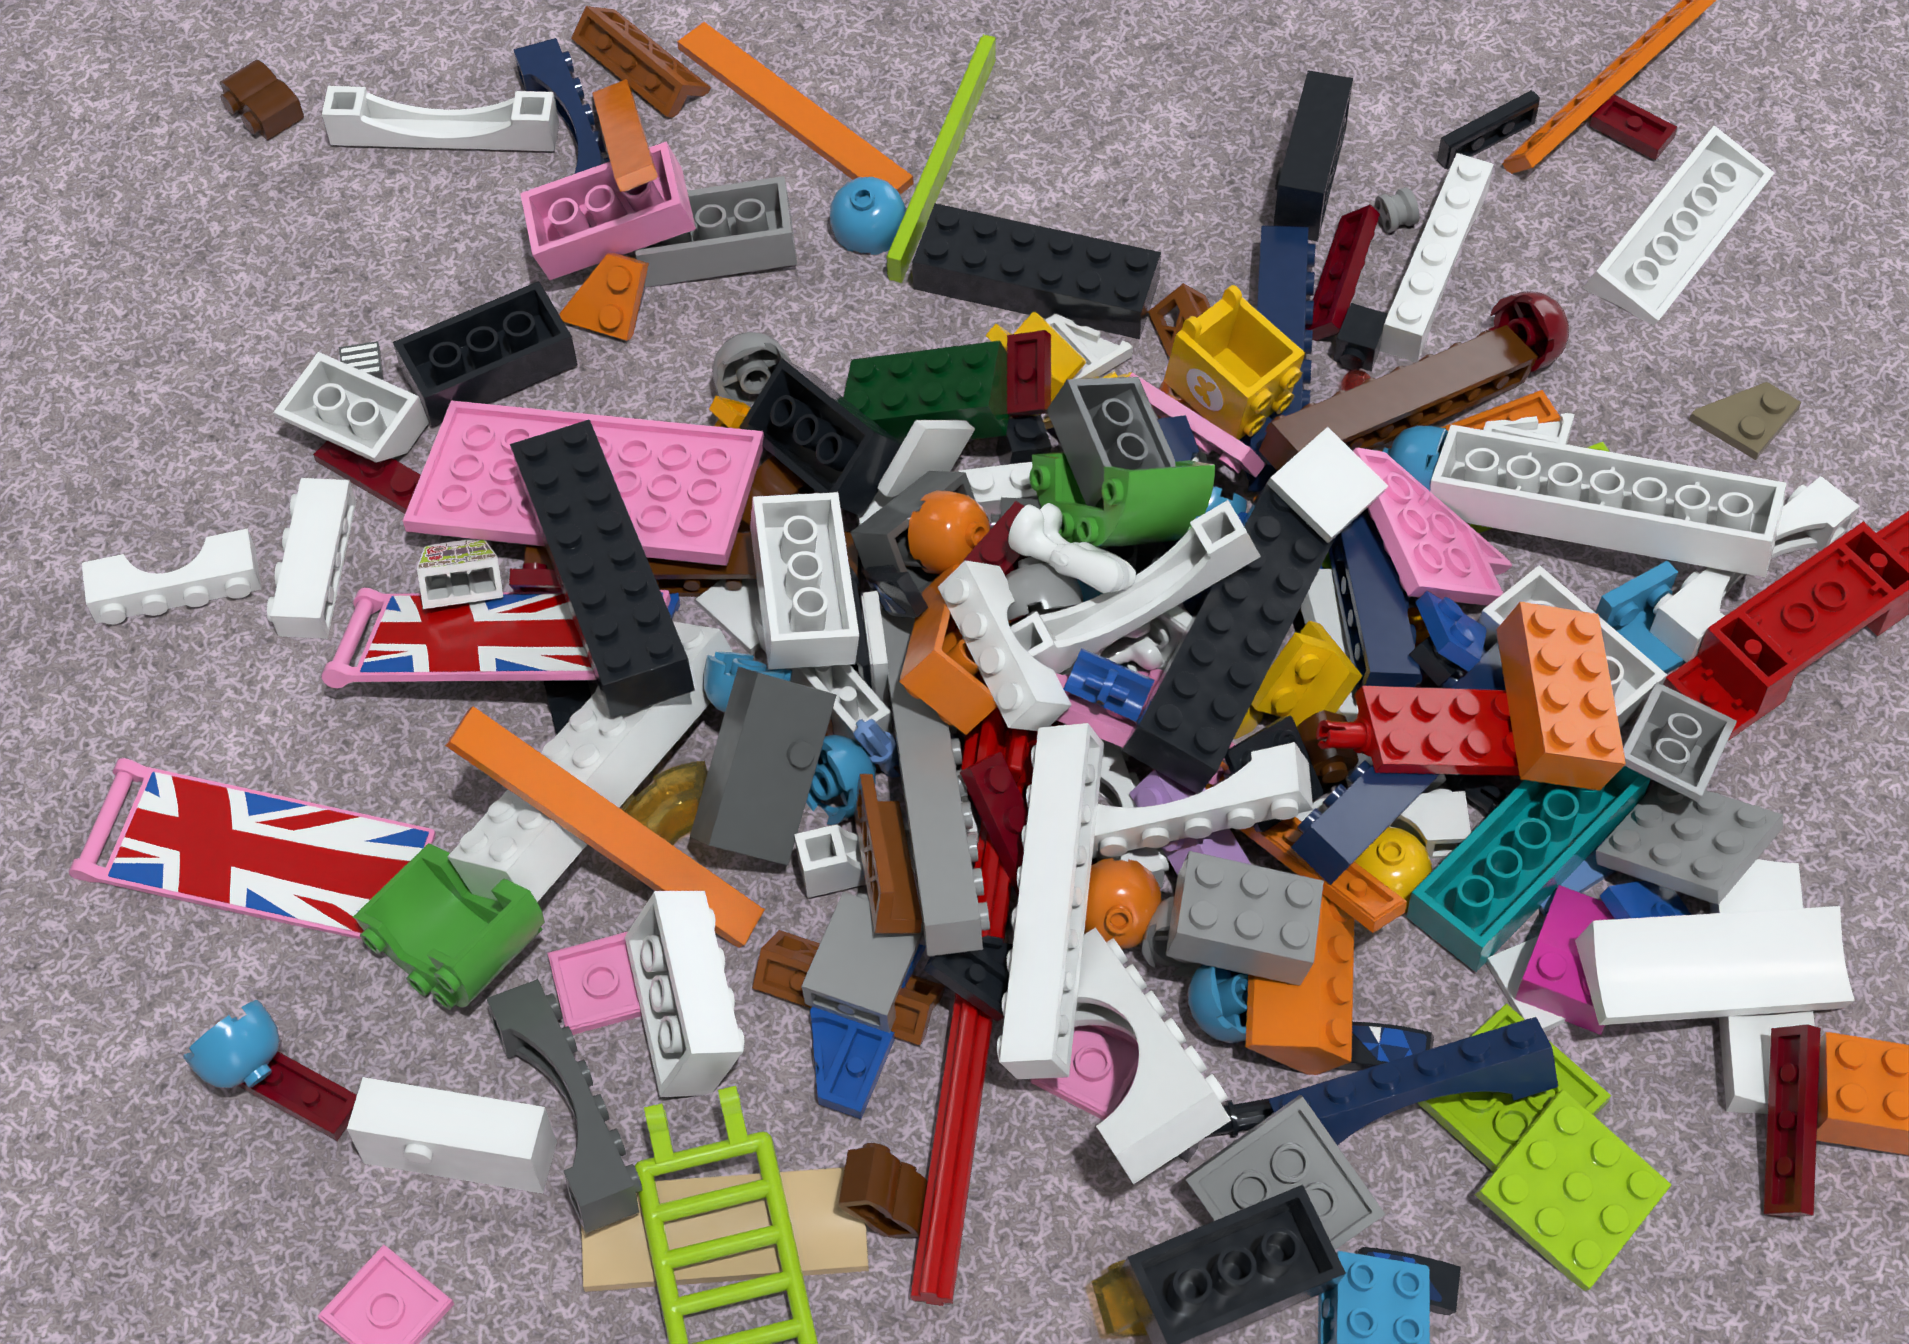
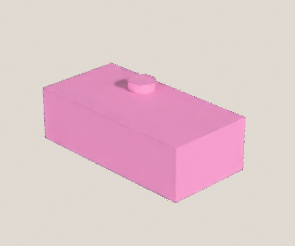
[520,141,696,280]

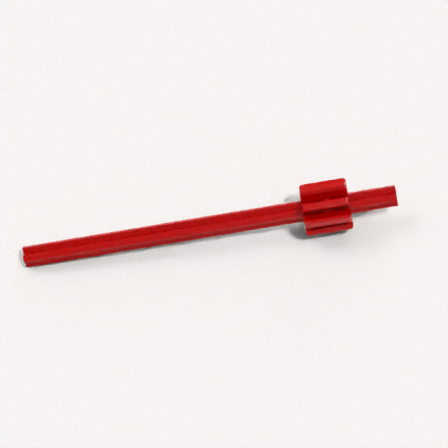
[910,707,1063,1306]

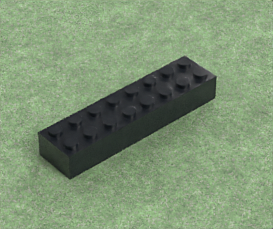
[510,419,695,718]
[1122,476,1335,794]

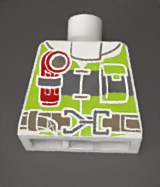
[417,539,503,609]

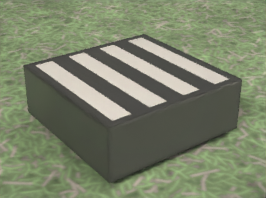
[339,341,384,380]

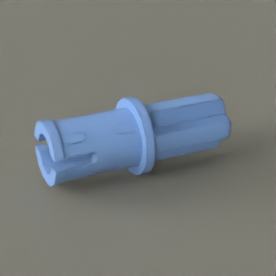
[853,719,900,778]

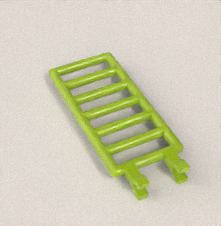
[635,1086,818,1344]

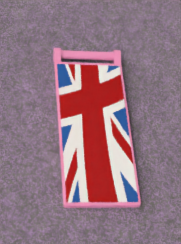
[321,588,671,689]
[69,758,436,940]

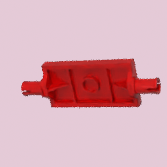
[1316,686,1520,776]

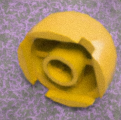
[1354,827,1432,913]

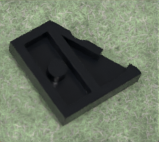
[923,935,1013,1022]

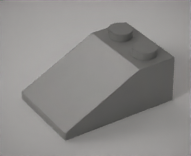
[1623,682,1737,802]

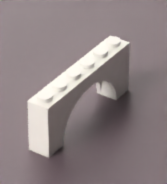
[1074,927,1231,1184]

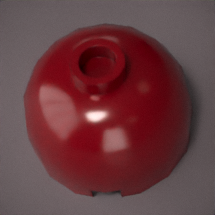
[1488,291,1569,372]

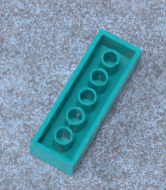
[1406,766,1650,972]

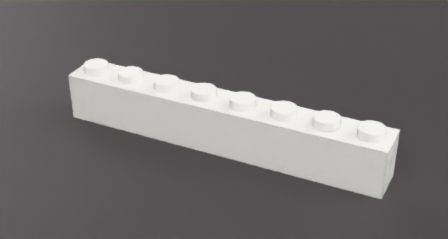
[997,723,1104,1079]

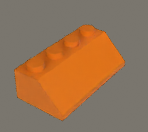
[1245,894,1355,1075]

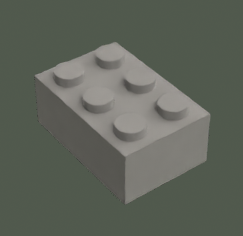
[1166,851,1324,986]

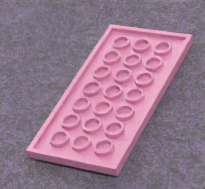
[403,401,764,566]

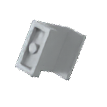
[802,892,926,1033]

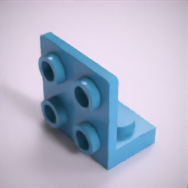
[1595,560,1686,673]
[1318,1251,1430,1344]

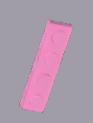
[1129,373,1266,478]

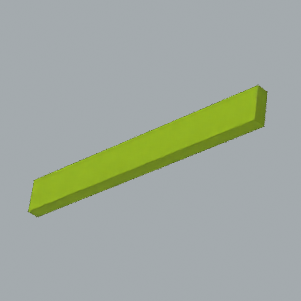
[886,34,996,283]

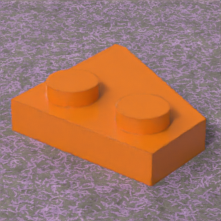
[559,253,649,341]

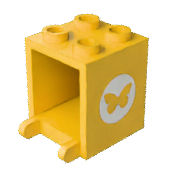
[1164,285,1305,440]

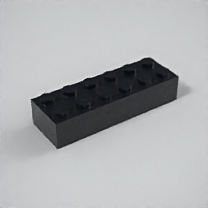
[912,203,1161,339]

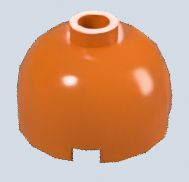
[908,490,990,575]
[1084,858,1162,950]

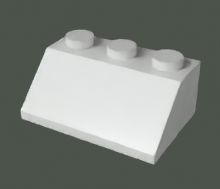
[273,352,429,462]

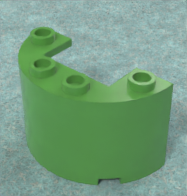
[1029,452,1215,548]
[353,843,545,1010]

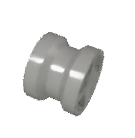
[1374,187,1420,233]

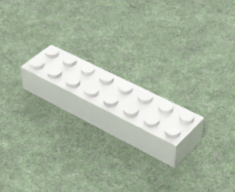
[1430,425,1787,578]
[448,621,733,902]

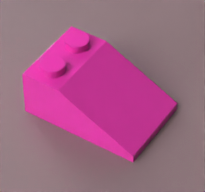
[1515,885,1614,1035]

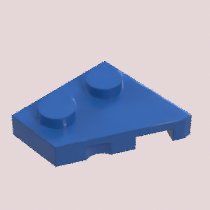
[1415,591,1487,672]
[810,1007,895,1119]

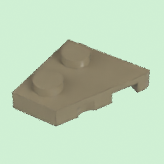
[1689,382,1801,460]

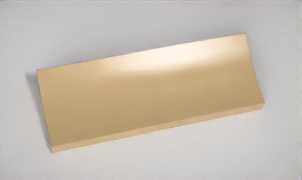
[581,1167,869,1292]

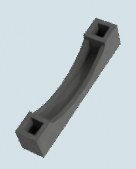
[487,979,643,1233]

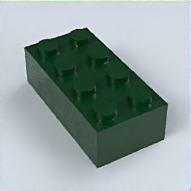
[843,341,1009,444]

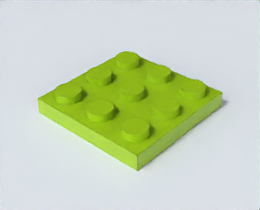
[1418,1003,1611,1172]
[1474,1089,1672,1291]

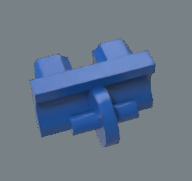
[1064,648,1155,722]

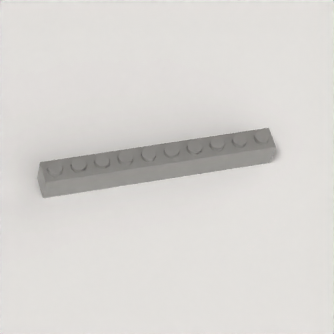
[880,608,990,956]

